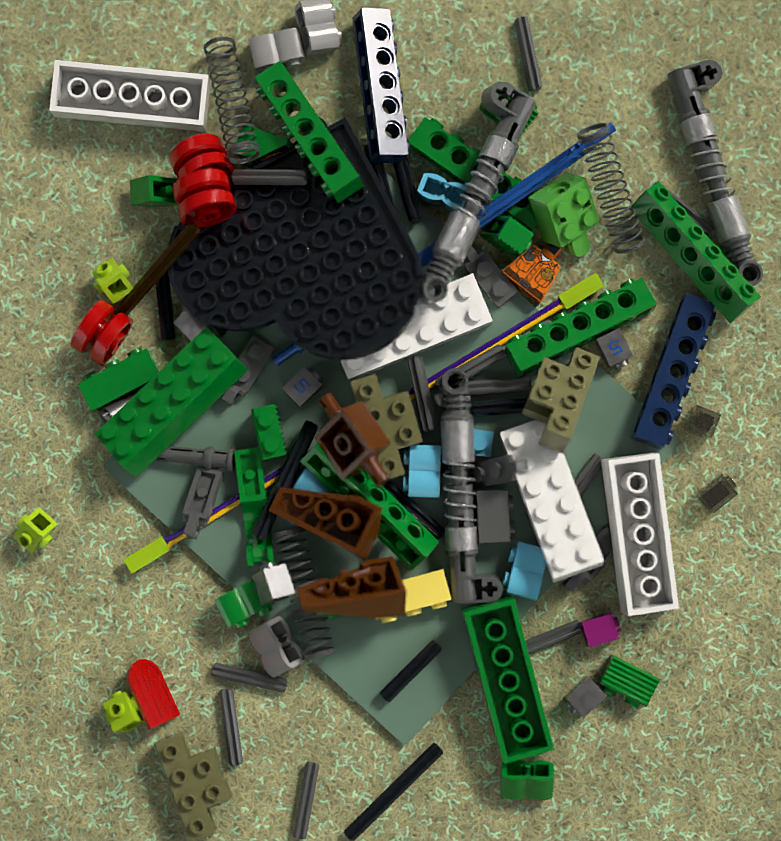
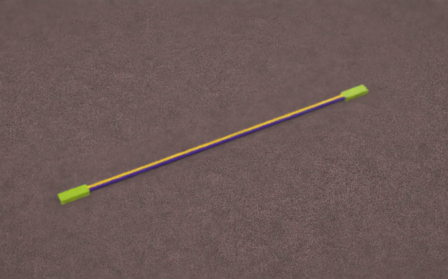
[123,273,605,574]

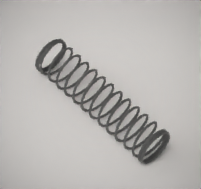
[203,36,260,164]
[577,123,645,254]
[272,527,335,660]

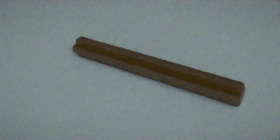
[114,222,201,316]

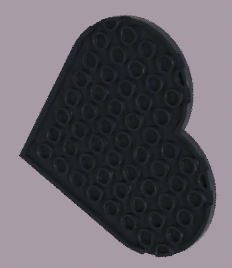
[168,118,423,360]

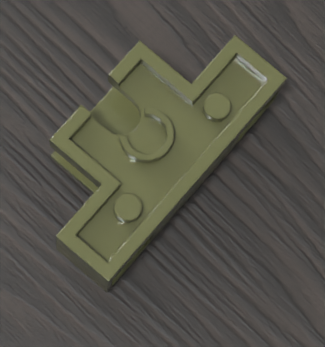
[522,347,600,454]
[349,373,423,479]
[155,731,233,841]

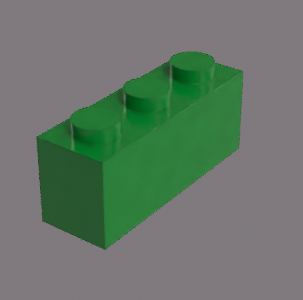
[78,347,160,413]

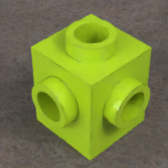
[92,258,133,304]
[13,507,58,554]
[103,690,145,733]

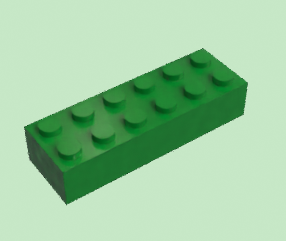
[94,326,248,478]
[461,595,554,764]

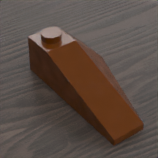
[269,487,382,559]
[297,556,407,619]

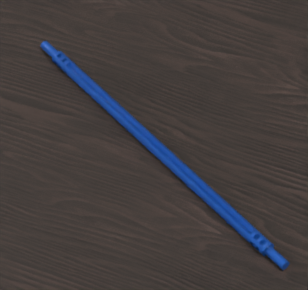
[272,122,616,366]

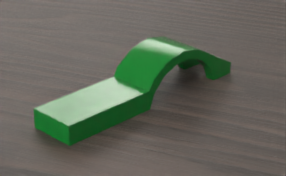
[234,447,274,567]

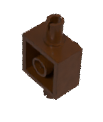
[314,393,391,487]

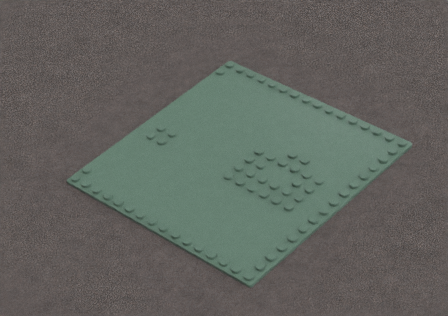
[104,173,680,744]

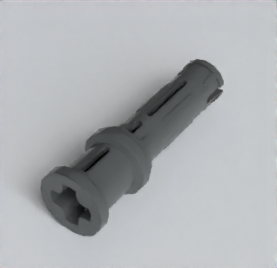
[156,446,235,472]

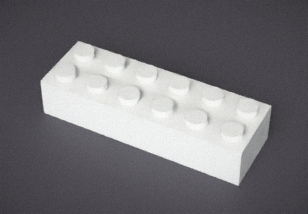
[49,60,211,132]
[340,273,493,381]
[500,420,604,583]
[601,452,679,616]

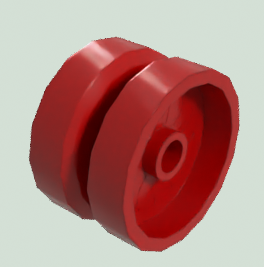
[169,133,234,180]
[172,169,237,228]
[71,300,133,366]

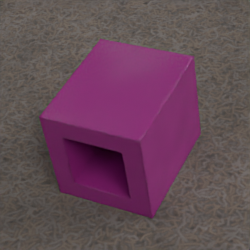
[580,613,621,648]

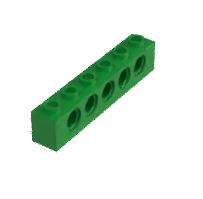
[255,61,364,203]
[408,117,537,232]
[630,182,761,323]
[504,278,657,378]
[301,443,439,571]

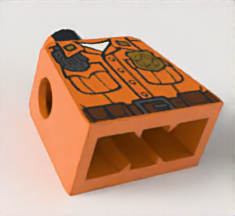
[503,243,562,305]

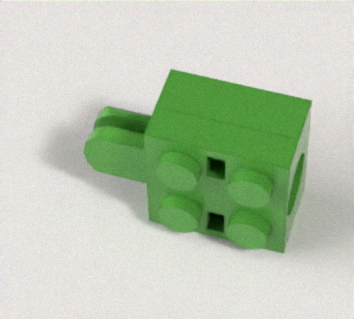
[528,172,600,257]

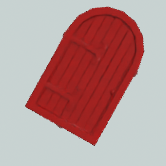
[127,659,180,730]

